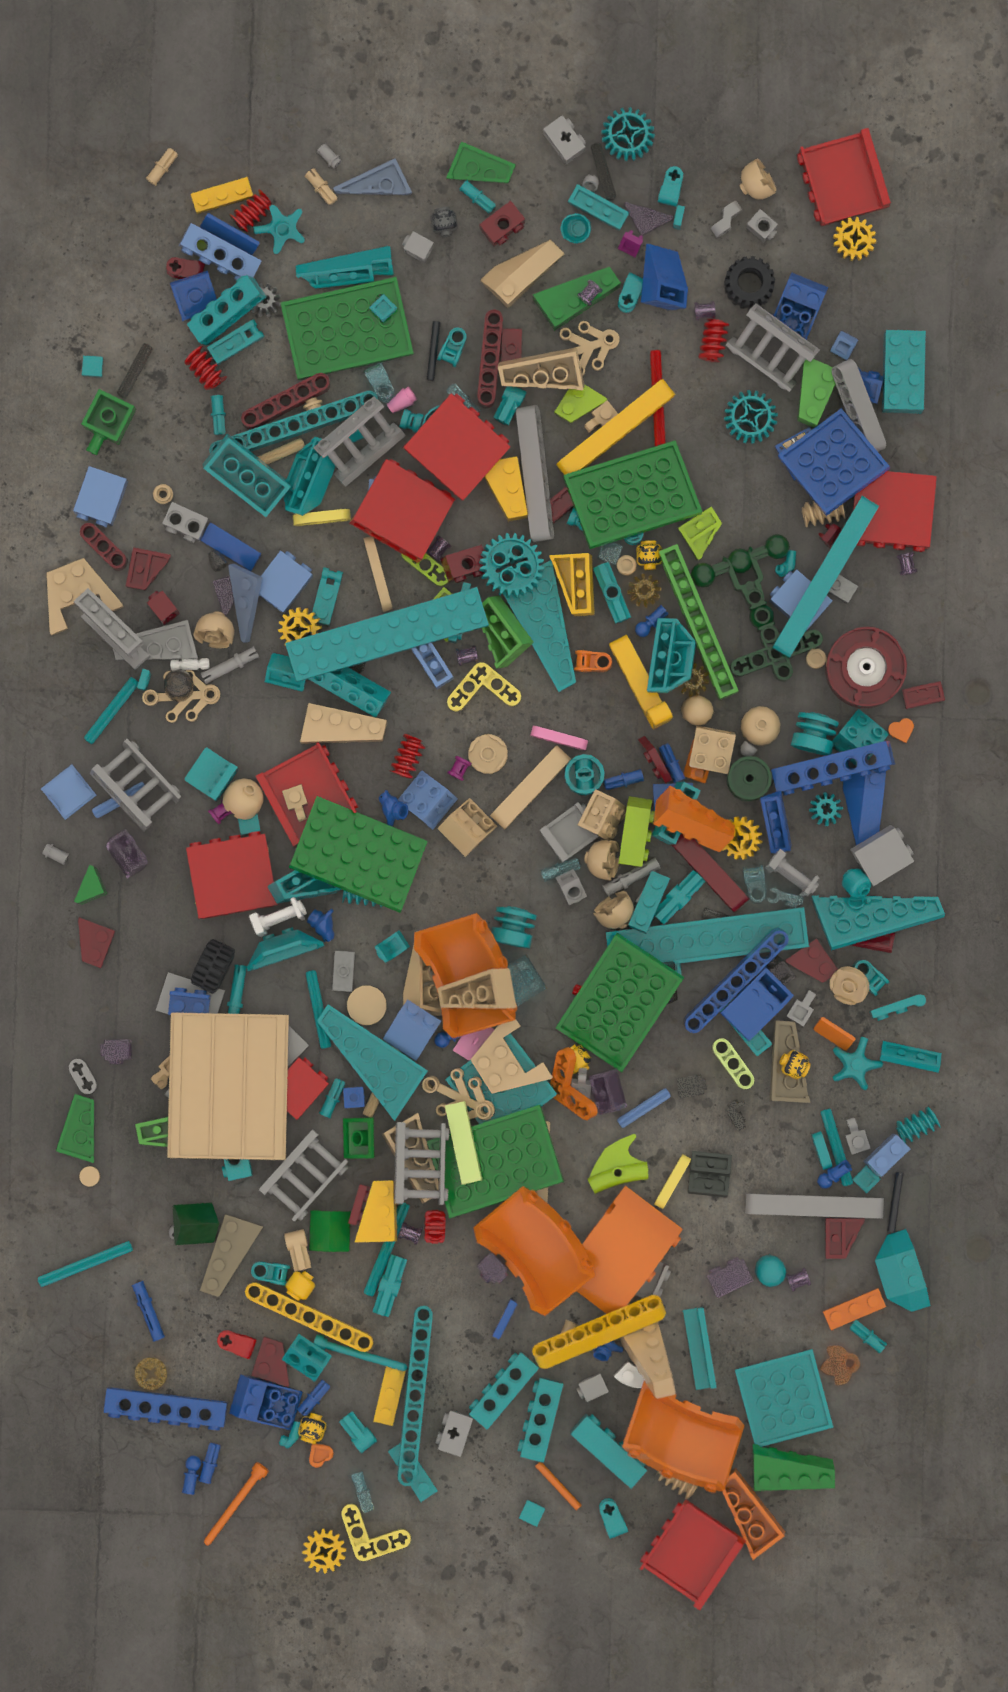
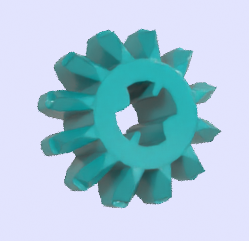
[809,792,843,826]

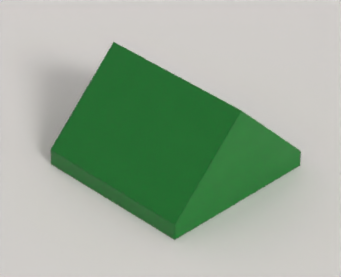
[74,865,107,905]
[343,1118,375,1159]
[309,1210,351,1252]

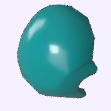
[560,213,592,244]
[755,1254,787,1287]

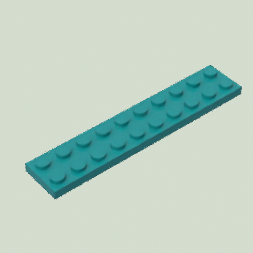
[285,587,489,682]
[606,907,809,965]

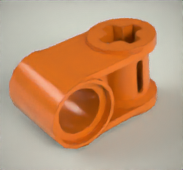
[574,650,612,672]

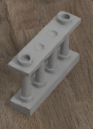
[726,304,820,392]
[314,397,406,487]
[73,588,150,670]
[90,739,181,832]
[763,849,819,898]
[394,1122,449,1205]
[259,1129,349,1222]

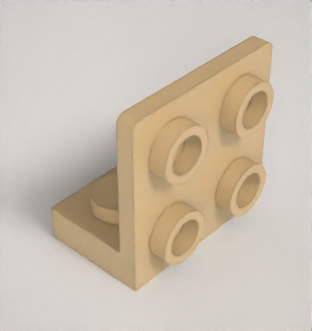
[689,725,736,774]
[578,789,627,840]

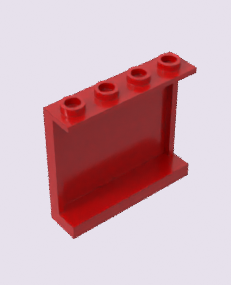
[797,128,891,226]
[402,393,511,501]
[349,459,455,563]
[853,471,937,552]
[256,742,358,847]
[186,831,278,920]
[640,1500,746,1610]

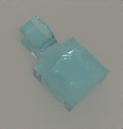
[767,888,804,908]

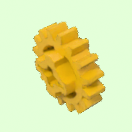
[833,217,876,261]
[278,607,322,646]
[722,816,762,860]
[302,1528,346,1573]

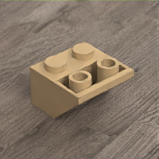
[437,798,497,857]

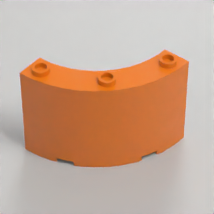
[414,913,517,1038]
[473,1186,595,1316]
[577,1186,683,1314]
[622,1381,745,1493]

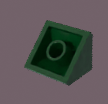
[173,1203,219,1245]

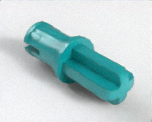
[460,180,496,213]
[210,395,226,435]
[319,1078,346,1119]
[850,1320,887,1353]

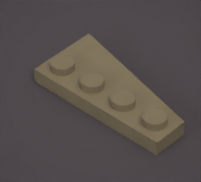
[770,1021,810,1103]
[200,1214,263,1297]

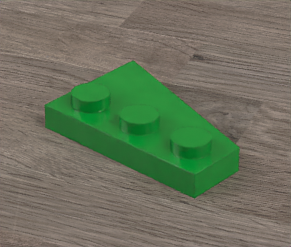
[446,142,516,183]
[56,1093,94,1163]

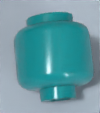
[842,868,871,898]

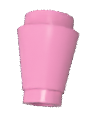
[387,387,417,414]

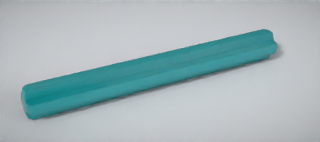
[364,1202,410,1297]
[38,1241,133,1287]

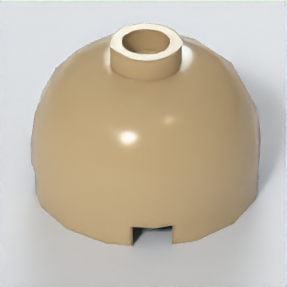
[740,159,776,200]
[193,612,234,648]
[741,706,781,746]
[223,778,263,820]
[585,840,619,880]
[593,891,634,929]

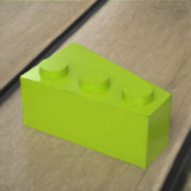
[619,796,655,867]

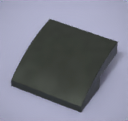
[688,1151,732,1198]

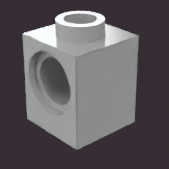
[746,209,778,243]
[402,231,434,264]
[556,869,587,905]
[576,1372,609,1402]

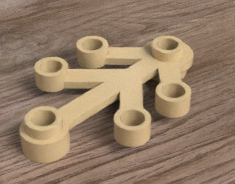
[560,321,619,376]
[142,670,220,723]
[422,1068,495,1120]

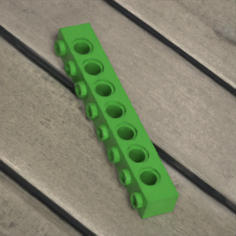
[659,544,739,700]

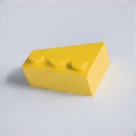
[484,457,528,522]

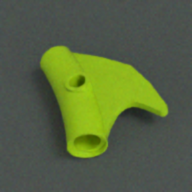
[587,1134,648,1194]

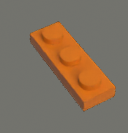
[822,1288,886,1330]

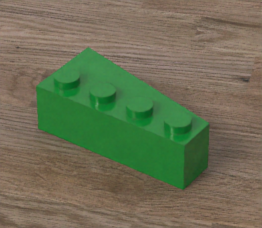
[533,267,621,331]
[752,1444,835,1491]

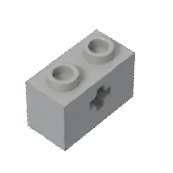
[543,115,586,165]
[435,1409,473,1457]

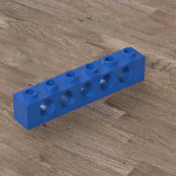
[771,741,895,796]
[104,1387,228,1430]

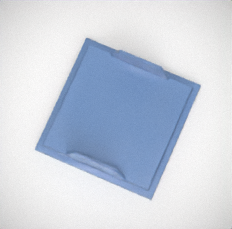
[41,764,97,820]

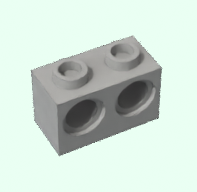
[162,502,210,543]

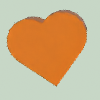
[888,718,914,743]
[309,1443,334,1468]

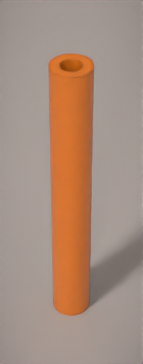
[535,1462,582,1510]

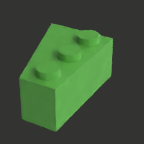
[797,359,835,428]
[482,596,534,669]
[135,1117,168,1147]

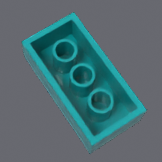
[882,330,926,414]
[202,433,291,517]
[570,1414,647,1489]

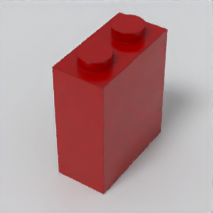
[287,1057,329,1120]

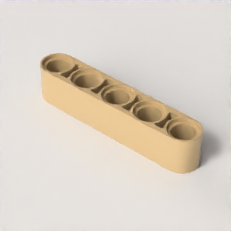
[490,745,571,830]

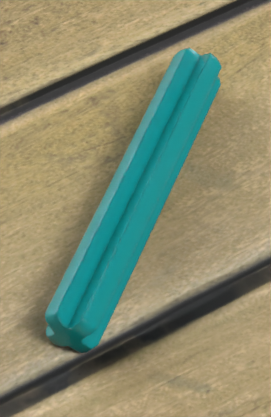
[84,677,139,744]
[306,970,331,1049]
[821,1109,853,1186]

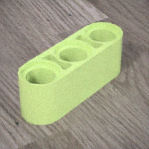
[712,1038,754,1089]

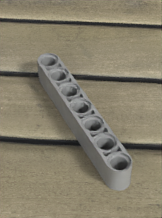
[516,404,554,542]
[745,1194,884,1218]

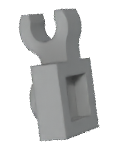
[786,990,816,1027]
[571,1068,592,1100]
[845,1118,871,1155]

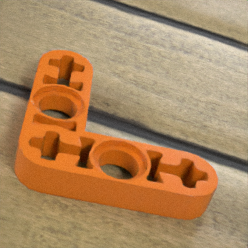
[550,1047,597,1120]

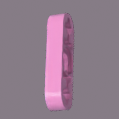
[530,726,588,751]

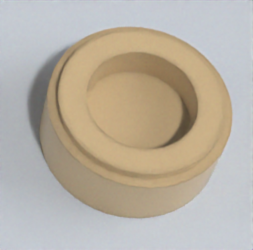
[617,555,637,576]
[806,649,826,669]
[80,1166,100,1187]

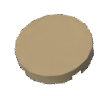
[468,734,508,774]
[830,966,869,1005]
[347,986,387,1025]

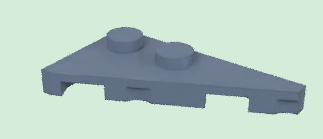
[333,158,412,195]
[228,564,262,643]

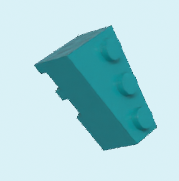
[267,870,342,904]

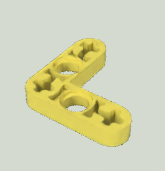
[447,662,521,712]
[342,1503,411,1561]

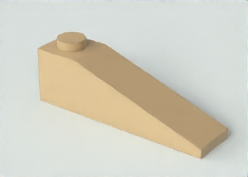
[480,240,564,309]
[403,931,442,1016]

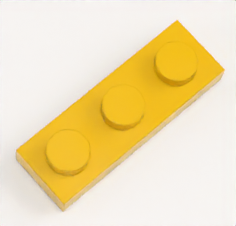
[191,177,253,214]
[373,1366,406,1426]

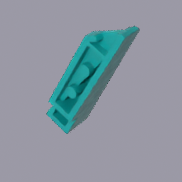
[296,246,394,289]

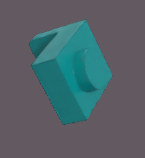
[375,930,410,963]

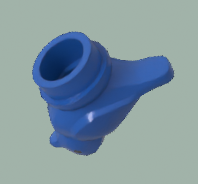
[379,790,409,827]
[307,909,335,942]
[593,1340,624,1361]

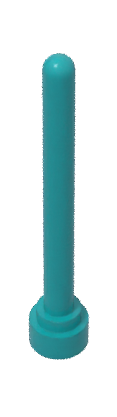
[314,1334,407,1371]

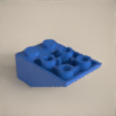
[641,244,688,311]
[774,272,828,340]
[721,967,794,1041]
[229,1374,302,1430]

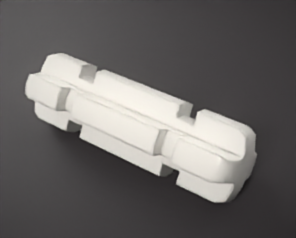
[170,658,210,671]

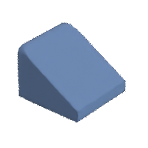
[830,331,858,360]

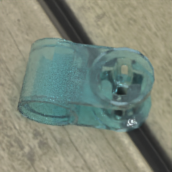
[364,362,395,402]
[743,864,766,904]

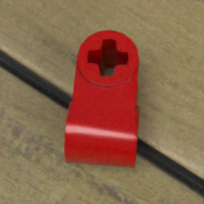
[217,1330,257,1359]

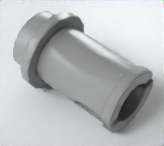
[317,143,342,169]
[42,843,69,865]

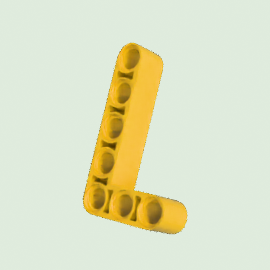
[609,635,673,730]

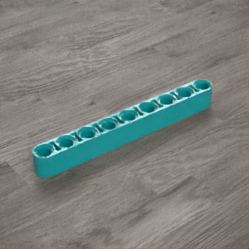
[209,391,378,454]
[772,496,879,658]
[397,1306,433,1486]

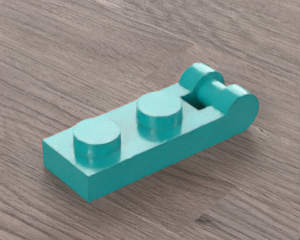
[207,319,265,365]
[312,567,343,626]
[869,994,926,1021]

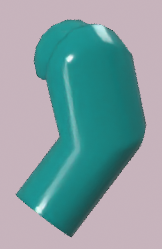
[775,550,797,577]
[279,1421,300,1448]

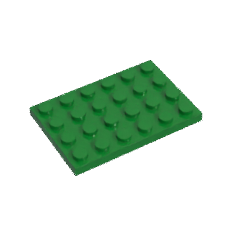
[280,277,414,380]
[563,440,703,549]
[289,796,428,913]
[556,933,684,1072]
[426,1105,564,1218]

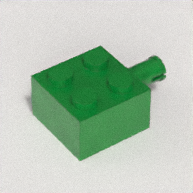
[81,389,136,456]

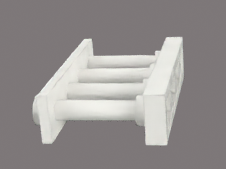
[249,898,307,937]

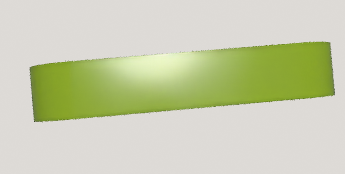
[401,553,448,587]

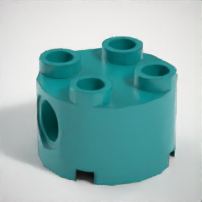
[564,754,605,796]

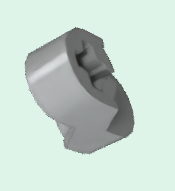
[710,201,743,238]

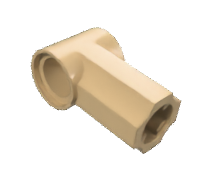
[284,1229,311,1272]

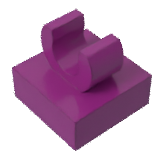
[618,230,644,257]

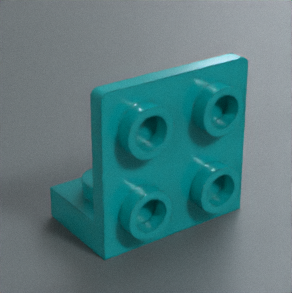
[832,709,889,766]
[184,747,239,802]

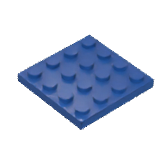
[778,408,890,516]

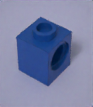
[343,1087,365,1108]

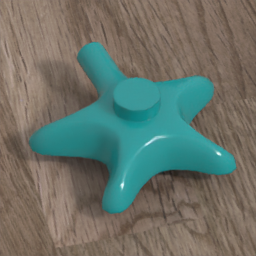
[253,205,305,254]
[833,1037,883,1090]

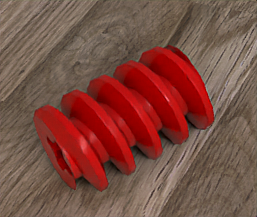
[229,189,272,232]
[698,319,730,363]
[184,346,227,390]
[389,734,425,779]

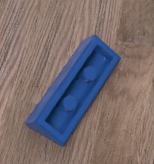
[200,213,260,255]
[200,522,261,571]
[760,791,792,853]

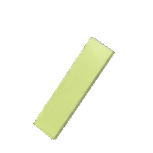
[445,1101,483,1185]

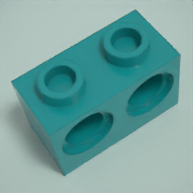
[282,1334,332,1382]

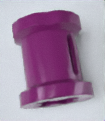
[447,755,472,781]
[208,800,233,825]

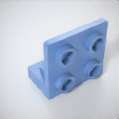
[398,771,457,830]

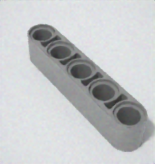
[832,359,886,452]

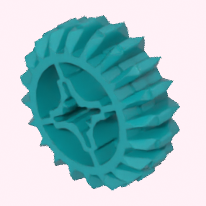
[601,107,655,161]
[724,390,778,444]

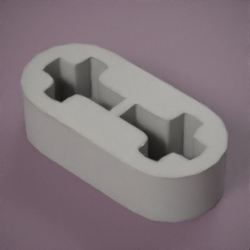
[69,1059,97,1094]

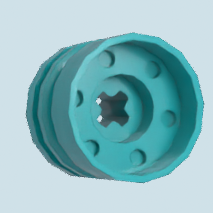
[790,712,839,756]
[491,906,537,949]

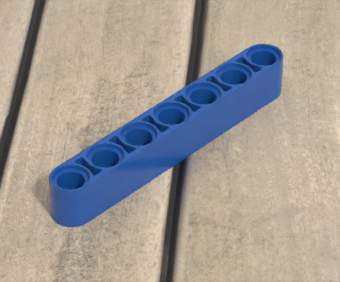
[684,928,789,1033]

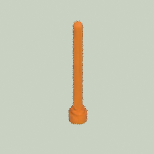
[204,1462,269,1545]

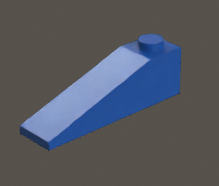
[842,768,886,845]

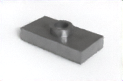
[829,575,858,604]
[332,951,355,992]

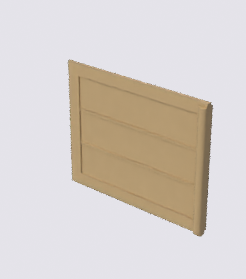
[167,1013,289,1160]

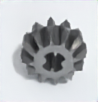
[251,283,281,317]

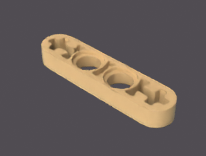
[363,536,393,612]

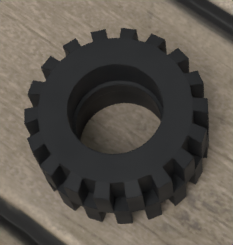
[724,256,775,310]
[191,939,235,994]

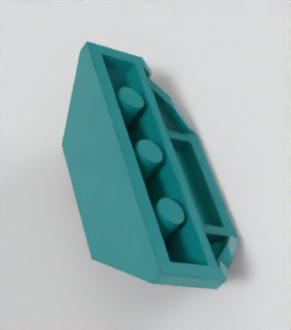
[283,437,335,516]
[647,618,696,693]
[247,927,325,972]
[875,1229,931,1312]

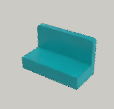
[265,653,306,692]

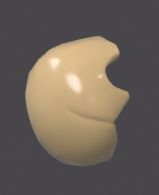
[681,695,714,726]

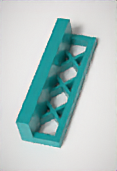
[683,1307,717,1390]

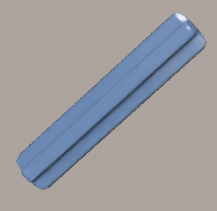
[92,782,145,818]
[617,1088,671,1128]

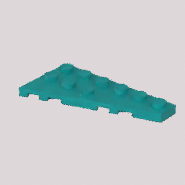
[502,560,576,692]
[811,896,945,950]
[317,1004,428,1121]

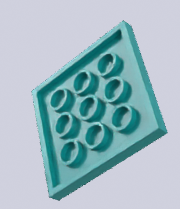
[445,1033,558,1124]
[734,1349,833,1447]

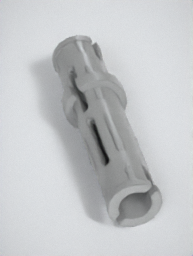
[201,646,259,684]
[602,857,661,897]

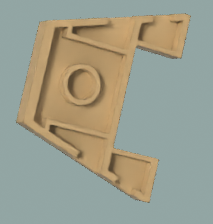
[47,558,124,635]
[470,1019,553,1093]

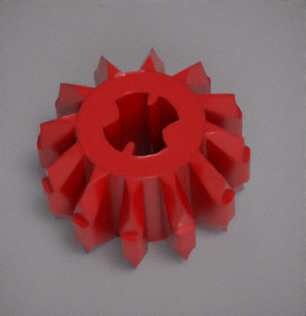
[424,1210,446,1244]

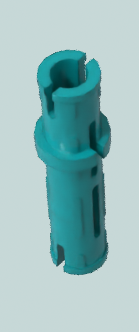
[227,964,247,1014]

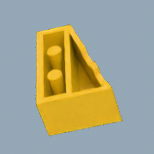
[549,553,594,616]
[355,1181,397,1242]

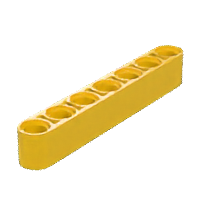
[556,379,676,475]
[245,1282,373,1352]
[532,1295,666,1369]

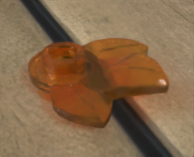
[820,1345,860,1385]

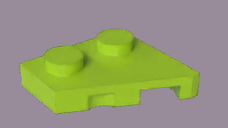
[554,384,608,423]
[678,506,722,560]

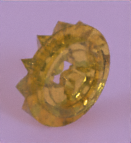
[135,1357,167,1390]

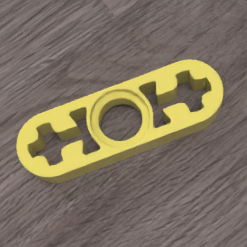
[293,509,351,526]
[654,1154,691,1209]

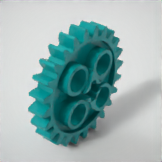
[479,533,544,598]

